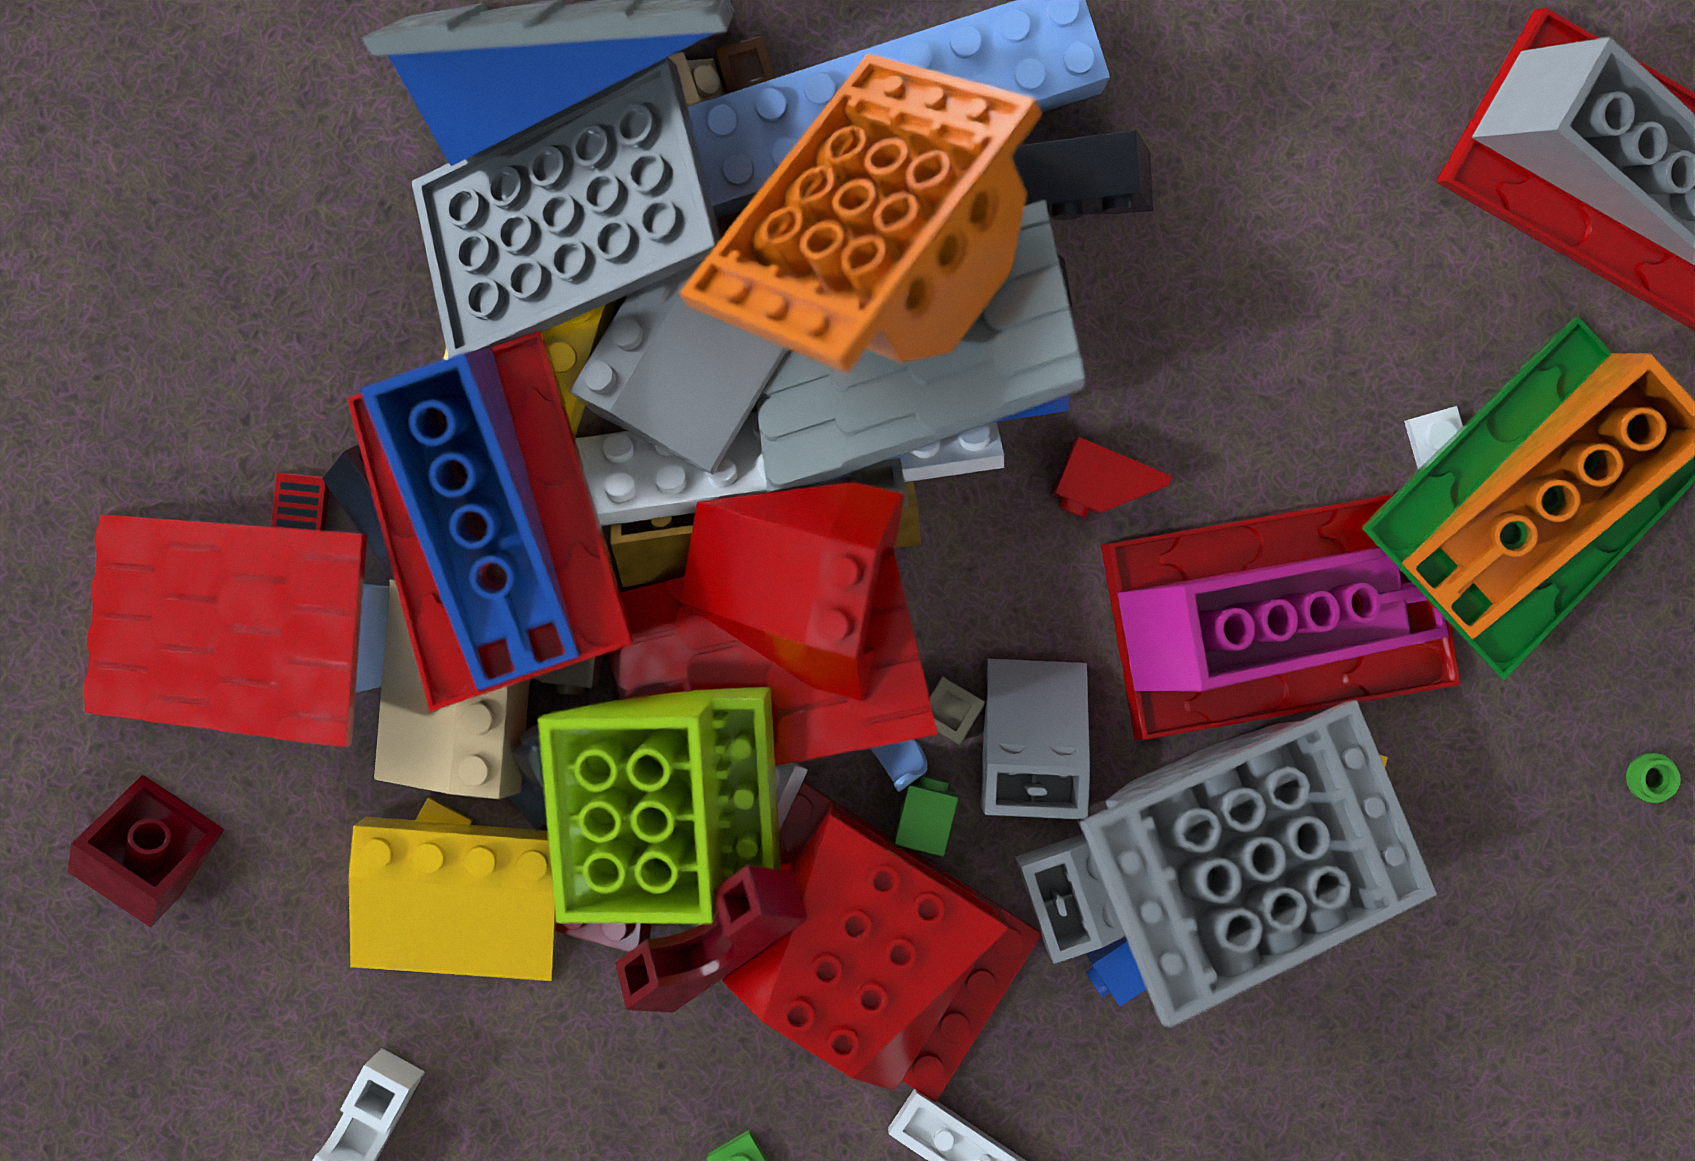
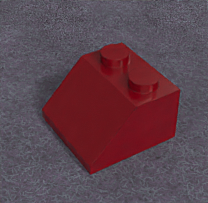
[67,774,224,928]

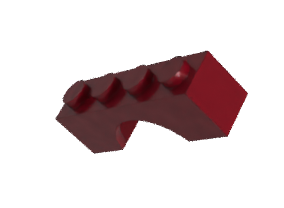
[615,865,807,1013]

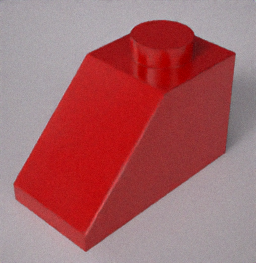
[1050,437,1172,519]

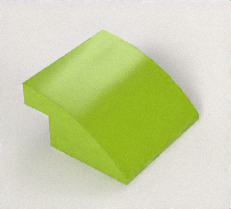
[538,687,781,923]

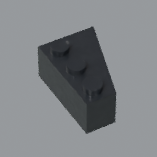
[1011,130,1153,220]

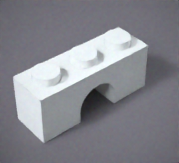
[313,1048,425,1161]

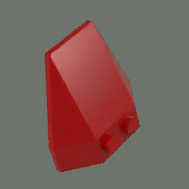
[680,482,905,701]

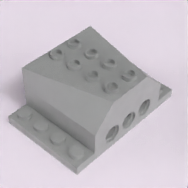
[1080,700,1437,1027]

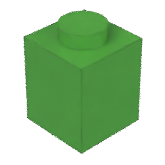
[893,775,958,857]

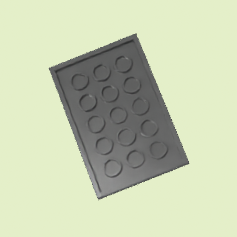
[411,57,721,358]

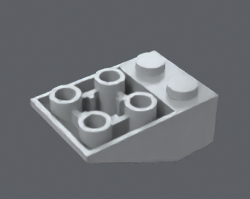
[980,658,1090,819]
[1015,834,1125,964]

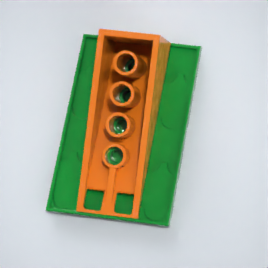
[1362,317,1695,680]

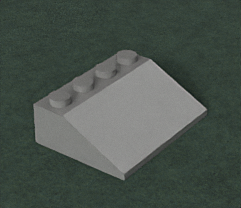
[569,261,788,475]

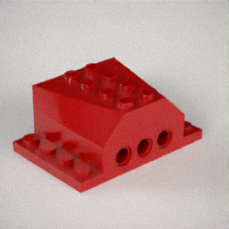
[722,781,1041,1102]

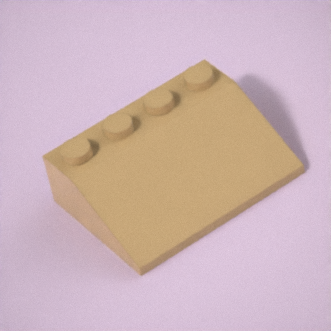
[374,580,530,799]

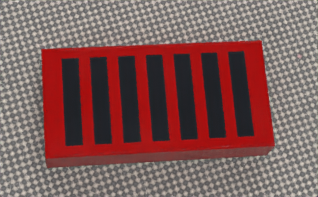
[271,472,329,531]

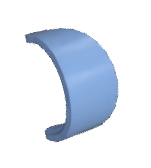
[871,739,927,792]

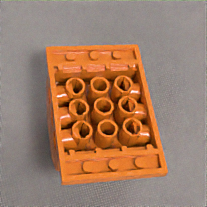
[679,53,1041,374]

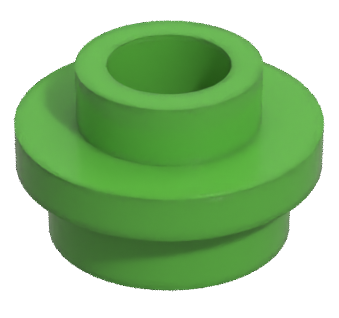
[1626,753,1681,803]

